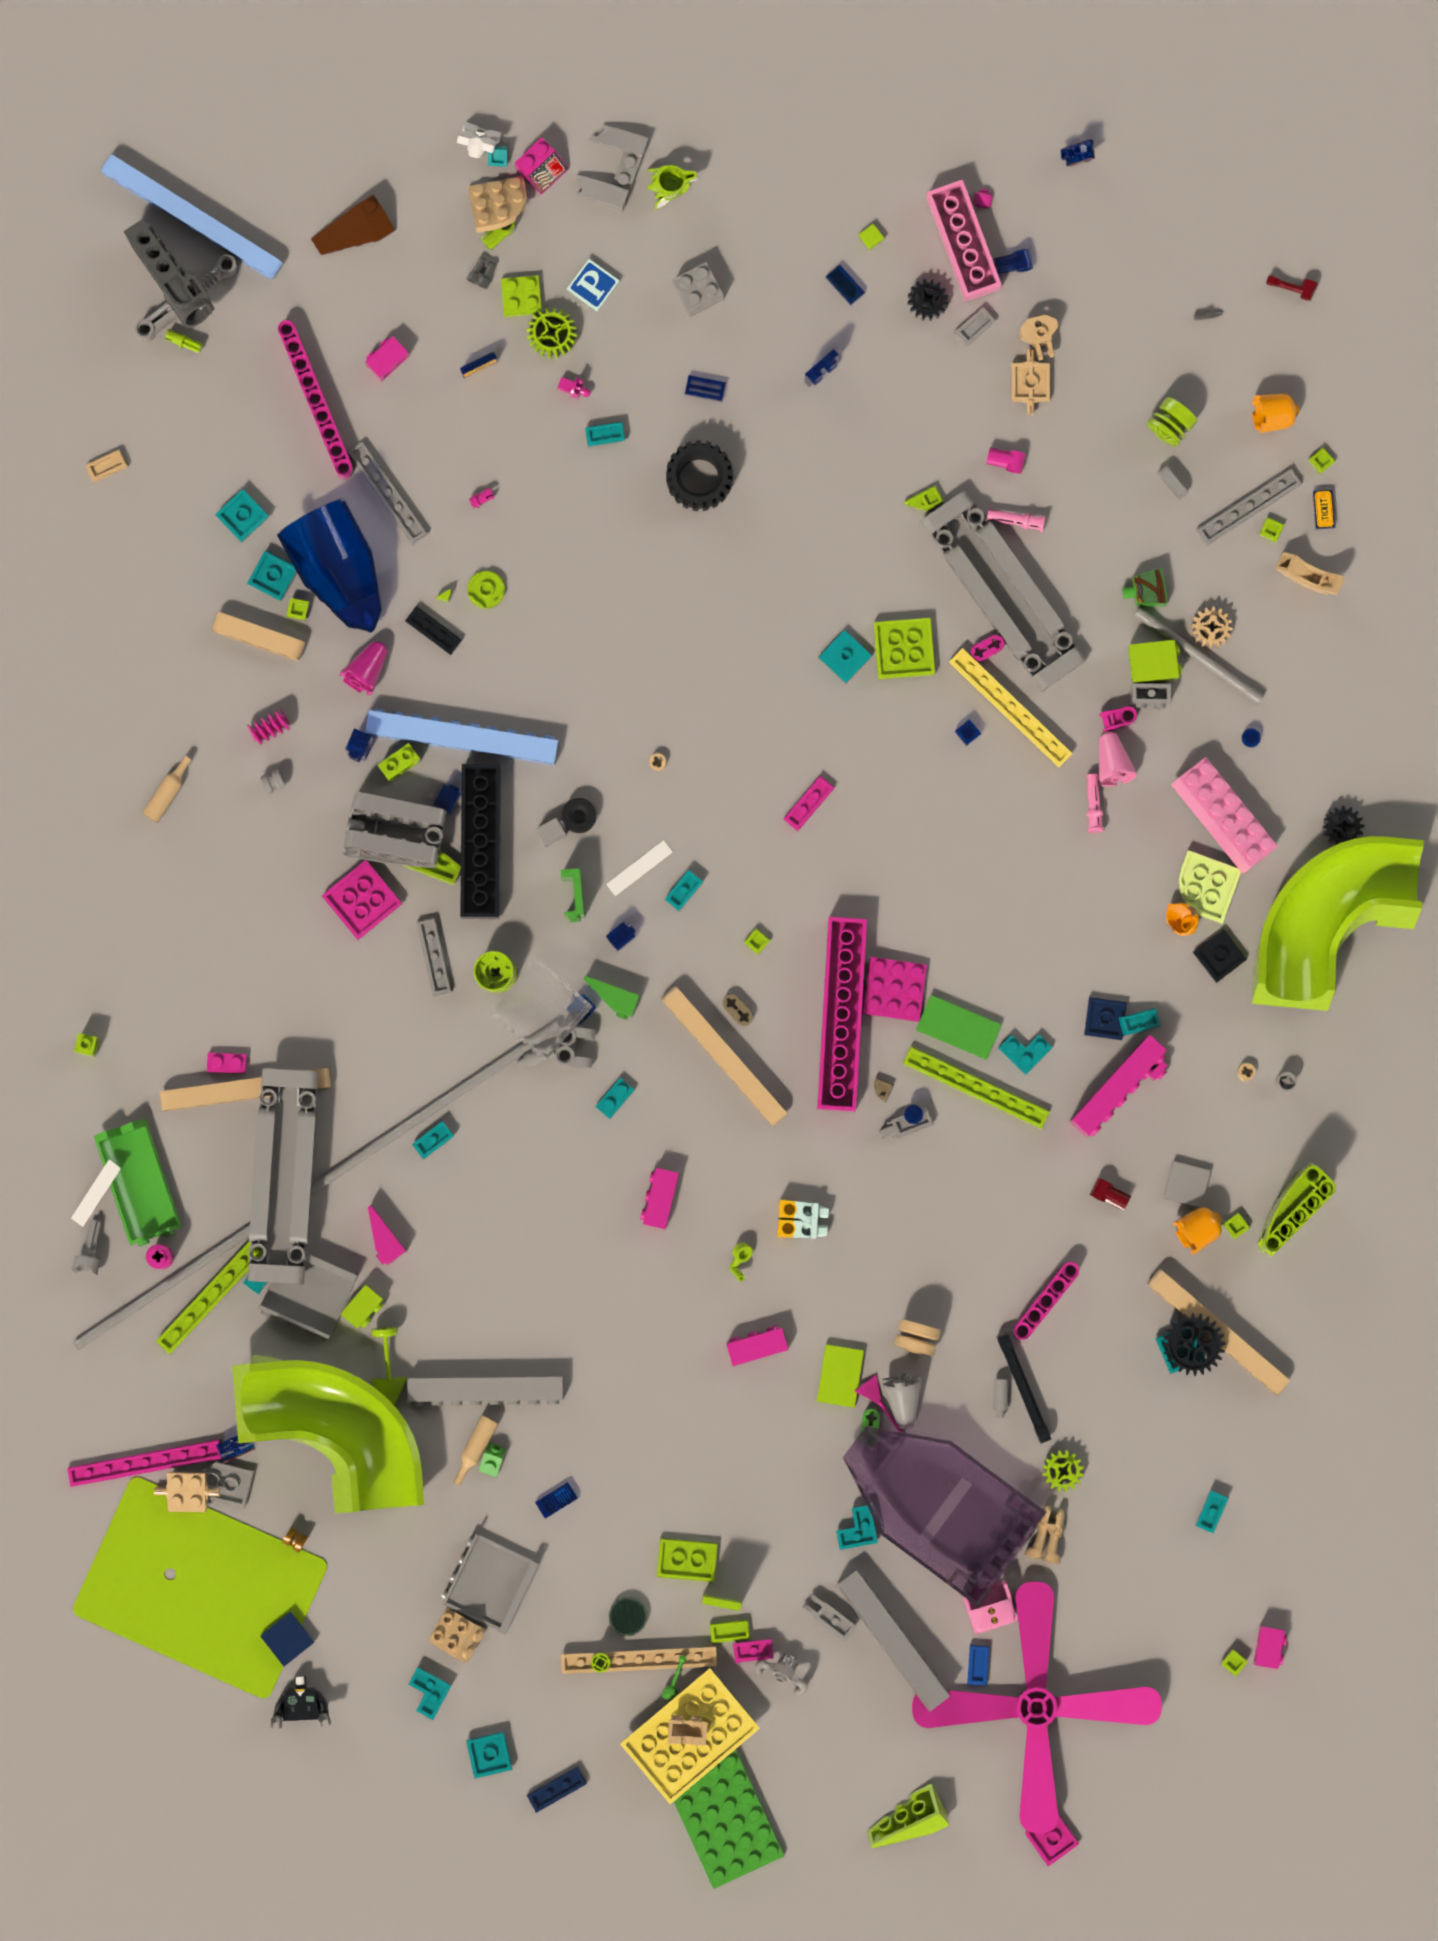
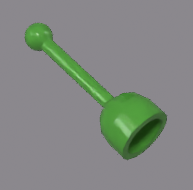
[661,1655,686,1701]

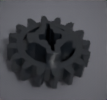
[907,279,948,321]
[1322,806,1365,846]

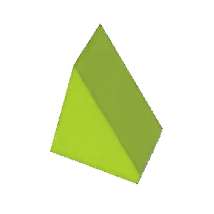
[435,589,452,603]

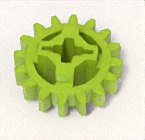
[1042,1450,1084,1492]

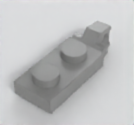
[879,1106,934,1139]

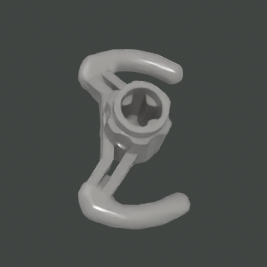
[754,1654,808,1695]

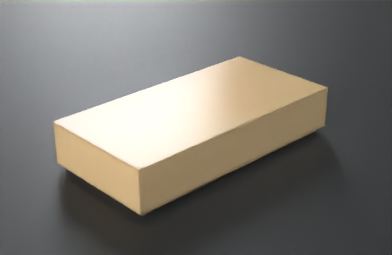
[85,449,128,483]

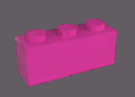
[640,1168,679,1230]
[726,1325,788,1366]

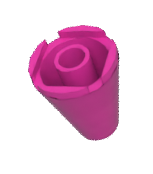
[340,641,388,695]

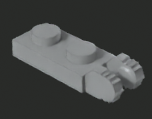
[803,1594,856,1642]

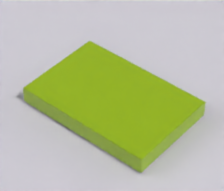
[816,1344,864,1408]
[657,1538,718,1582]
[702,1594,742,1611]

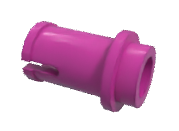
[469,487,494,509]

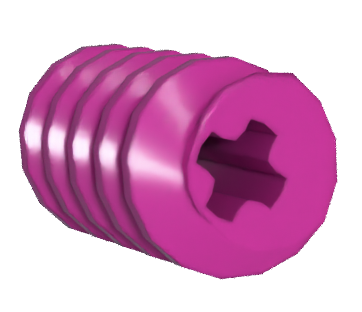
[247,708,290,745]
[146,1244,174,1270]

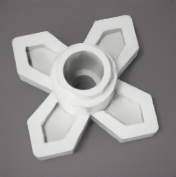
[457,123,502,158]

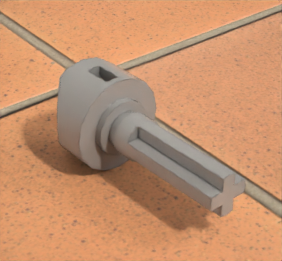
[72,1220,102,1276]

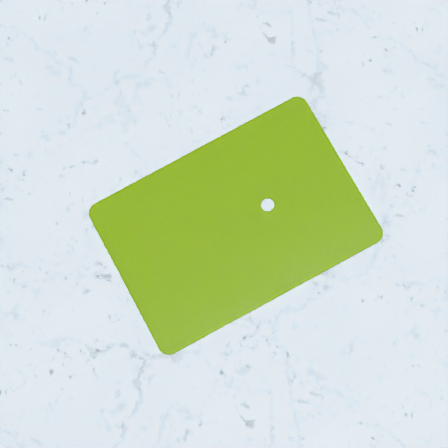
[73,1477,327,1699]

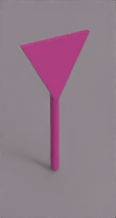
[855,1375,905,1436]

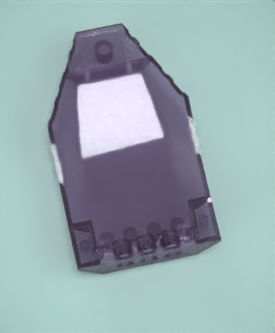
[843,1426,1047,1607]

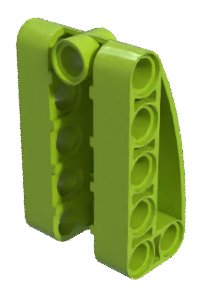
[1257,1163,1336,1257]

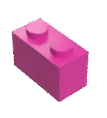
[365,336,409,382]
[1253,1626,1287,1669]

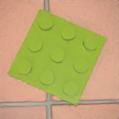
[873,618,935,680]

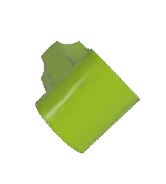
[480,222,515,251]

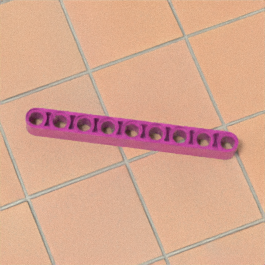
[278,320,353,479]

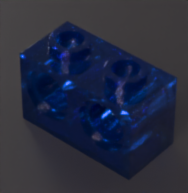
[345,728,374,763]

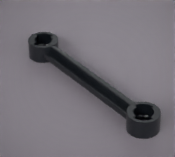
[996,1332,1052,1444]

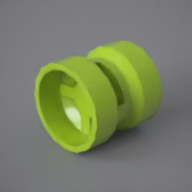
[591,1652,611,1673]

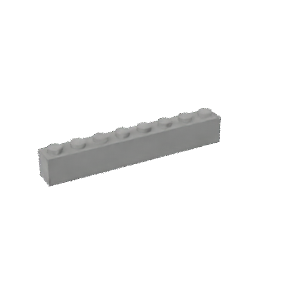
[407,1377,563,1406]
[836,1570,950,1712]

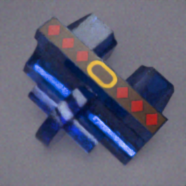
[1061,139,1095,167]
[216,1435,256,1463]

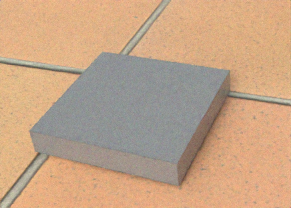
[1164,1161,1211,1208]

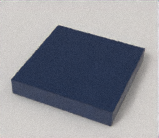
[1084,997,1127,1041]
[260,1612,315,1666]

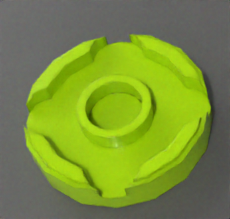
[467,571,505,609]

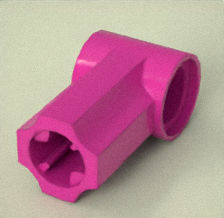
[986,447,1026,474]

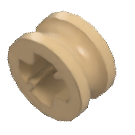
[649,753,667,771]
[1237,1063,1256,1081]

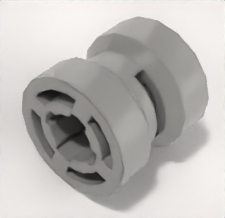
[260,770,285,794]
[1276,1072,1297,1092]

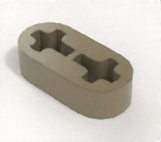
[723,994,753,1026]

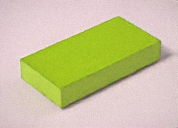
[709,1619,750,1644]

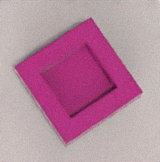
[1148,1061,1168,1081]

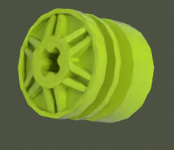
[1146,397,1198,447]
[473,951,518,993]

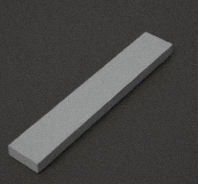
[347,441,428,545]
[1196,468,1302,546]

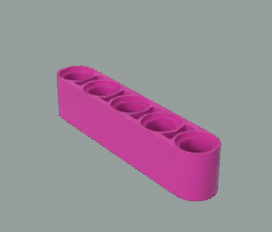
[1013,1262,1080,1340]

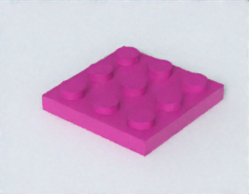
[322,860,403,941]
[862,957,927,1022]

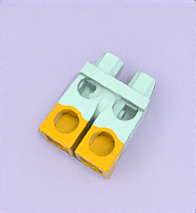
[777,1200,829,1239]

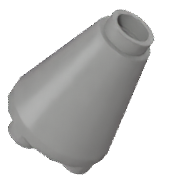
[882,1373,921,1429]

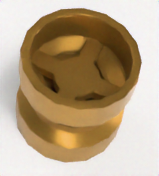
[282,1527,308,1553]

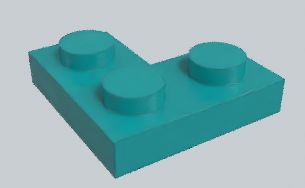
[998,1035,1053,1075]
[836,1505,878,1550]
[408,1667,452,1720]

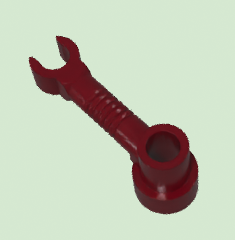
[1266,276,1318,301]

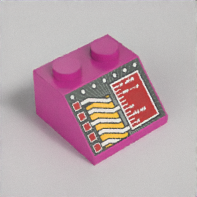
[514,137,569,195]

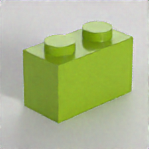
[341,1284,384,1329]

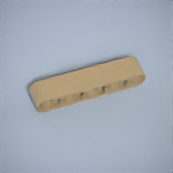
[211,612,305,661]

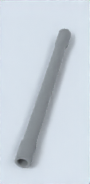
[1134,607,1264,705]

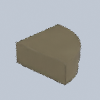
[874,1078,893,1102]

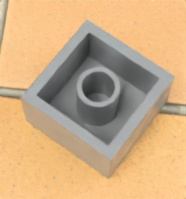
[672,262,724,317]

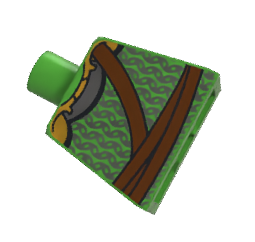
[1122,568,1168,607]

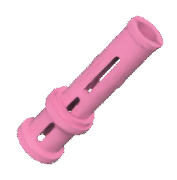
[987,508,1045,533]
[1086,774,1105,833]

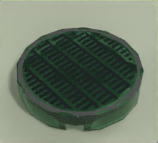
[609,1597,647,1636]

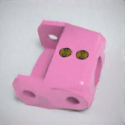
[961,1579,1017,1634]

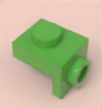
[479,1443,506,1477]

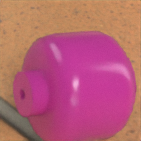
[974,189,993,208]

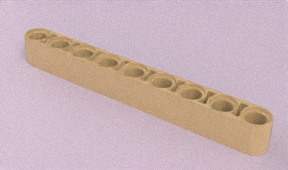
[661,986,787,1126]
[159,1068,331,1111]
[1147,1269,1290,1396]

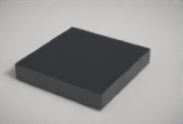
[1193,929,1247,983]

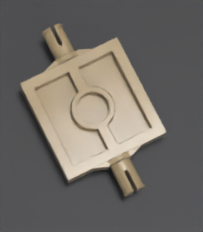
[1011,350,1050,415]
[154,1472,221,1512]

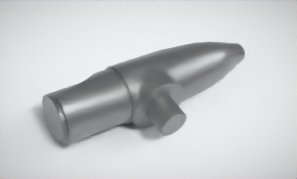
[1194,311,1223,320]

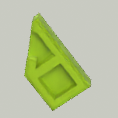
[904,486,944,512]

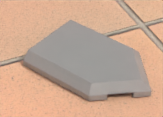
[200,1461,254,1508]

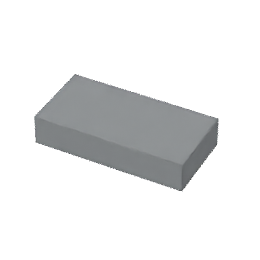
[955,307,996,347]

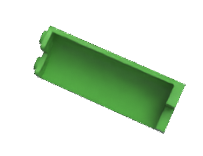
[94,1119,182,1247]

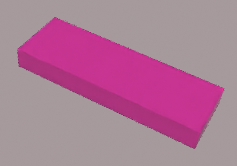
[783,775,835,832]

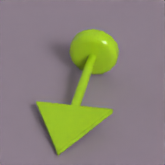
[370,1326,408,1406]

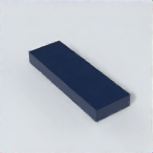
[527,1766,587,1813]

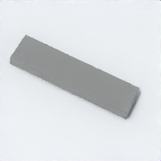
[417,918,452,997]

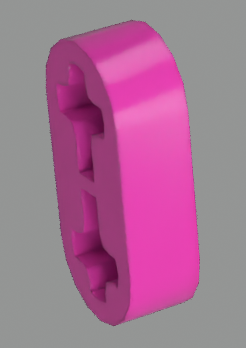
[970,635,1004,662]

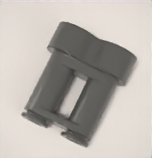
[467,256,497,289]

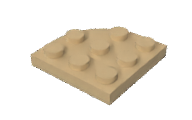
[468,176,527,233]

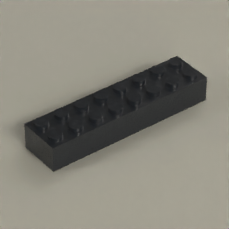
[460,764,501,919]

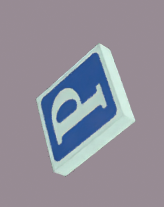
[567,259,620,312]

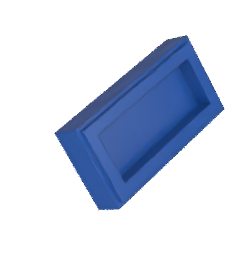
[967,1645,989,1686]

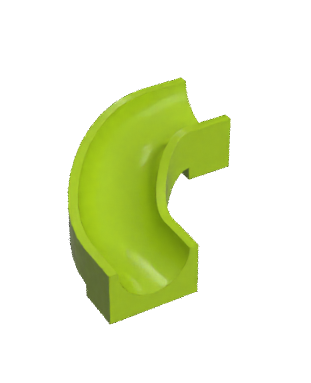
[1252,836,1424,1011]
[232,1360,425,1513]

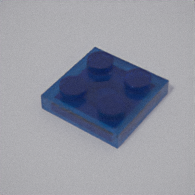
[804,349,839,387]

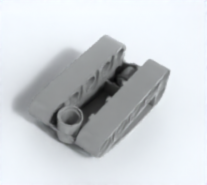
[343,792,447,868]

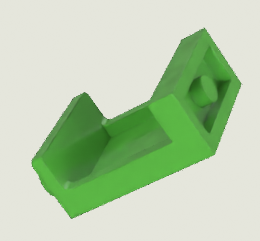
[561,868,585,922]

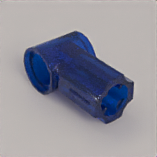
[993,249,1033,275]

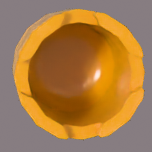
[1252,393,1299,433]
[1173,1207,1222,1255]

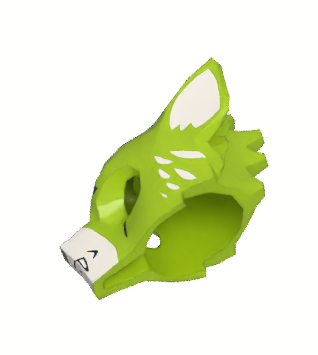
[647,165,700,210]

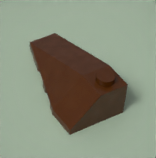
[311,194,395,255]

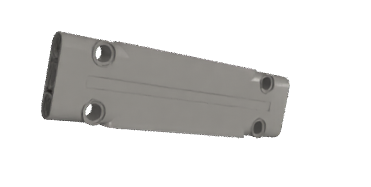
[921,490,1087,691]
[248,1068,318,1284]

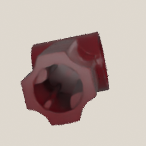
[1089,1178,1131,1211]

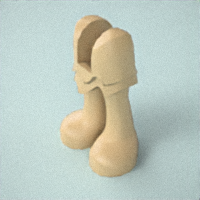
[1024,1505,1064,1564]

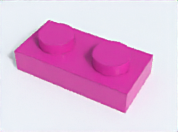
[207,1053,247,1074]
[733,1639,774,1663]

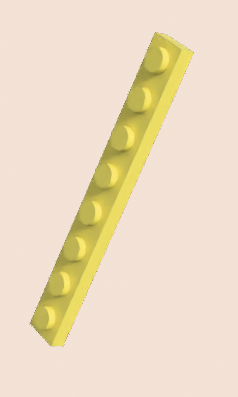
[949,648,1073,768]

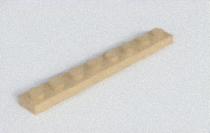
[561,1646,717,1674]

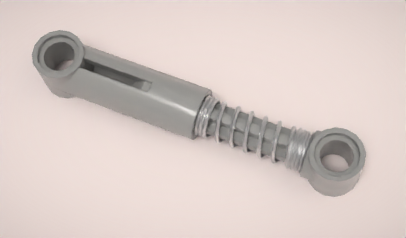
[135,254,238,342]

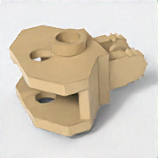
[1019,314,1059,360]

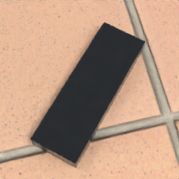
[405,606,462,655]

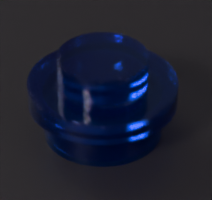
[1241,728,1261,748]
[904,1105,923,1124]

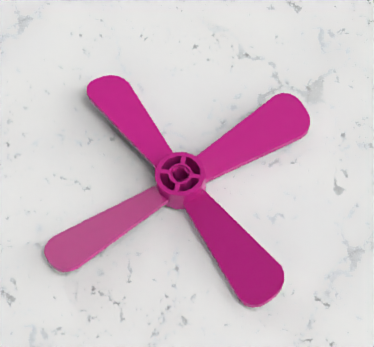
[912,1581,1162,1833]

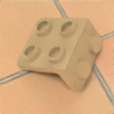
[429,1608,486,1663]

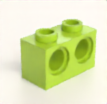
[378,743,421,783]

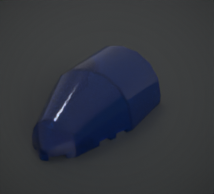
[277,498,382,633]

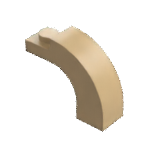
[1275,552,1345,595]

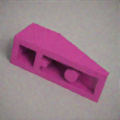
[368,1205,407,1266]

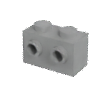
[1130,683,1171,709]

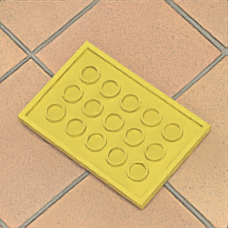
[620,1668,760,1804]

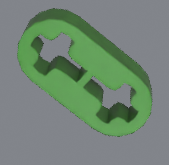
[860,1409,880,1445]

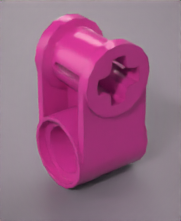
[1099,706,1137,732]

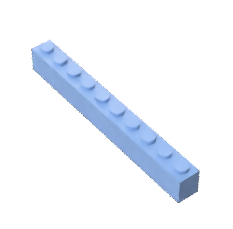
[365,708,558,765]

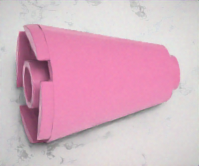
[1099,731,1137,787]

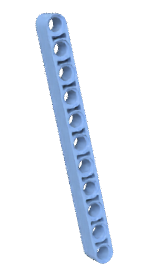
[100,154,283,280]

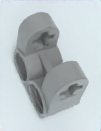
[555,1027,595,1068]

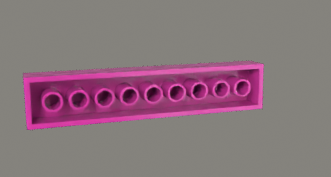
[817,917,867,1112]

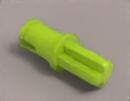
[165,329,203,353]

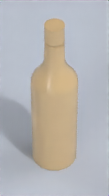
[142,756,191,823]
[453,1415,498,1486]

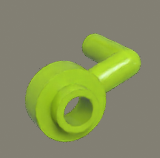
[729,1242,753,1282]

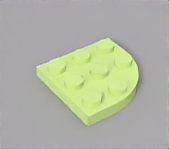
[1179,850,1241,924]

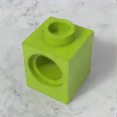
[74,1033,100,1057]

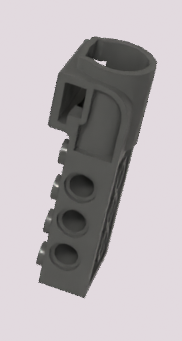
[123,219,215,327]

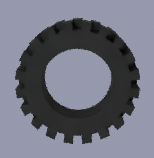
[666,440,733,511]

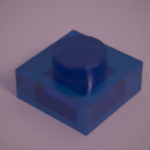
[954,719,981,747]

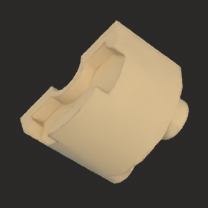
[668,1715,708,1746]

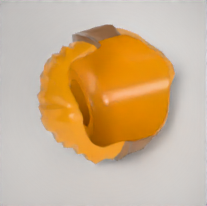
[1166,903,1199,936]

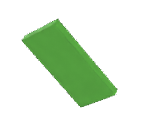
[916,995,1001,1060]

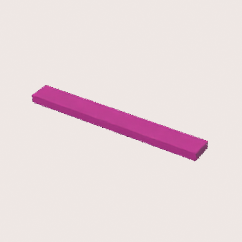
[67,1439,224,1487]

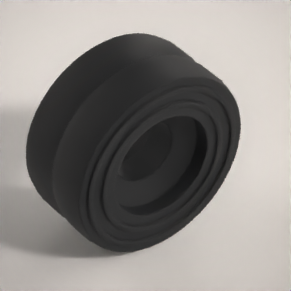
[562,798,596,833]

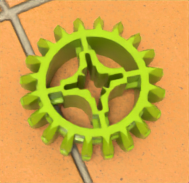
[526,307,578,359]

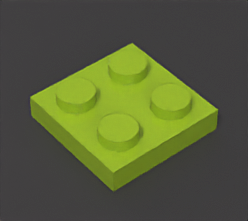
[501,275,542,318]

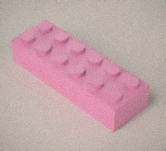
[926,179,1002,302]
[1171,757,1278,874]

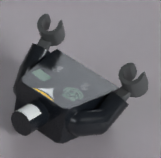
[271,1676,331,1729]

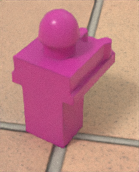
[557,377,591,399]

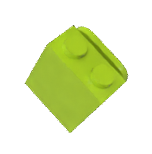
[1127,640,1182,684]

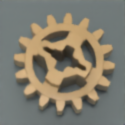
[1191,607,1233,649]

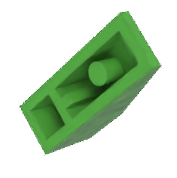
[584,976,640,1020]

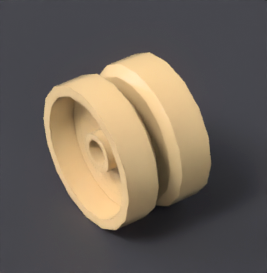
[894,1319,941,1356]

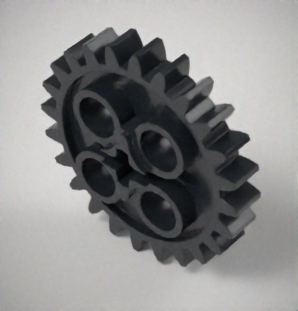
[1163,1312,1226,1376]

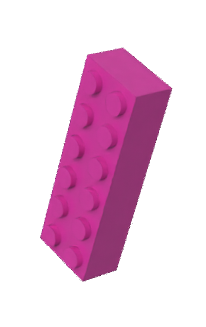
[1070,1035,1167,1138]

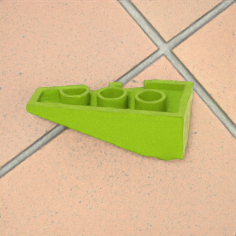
[867,1783,949,1848]

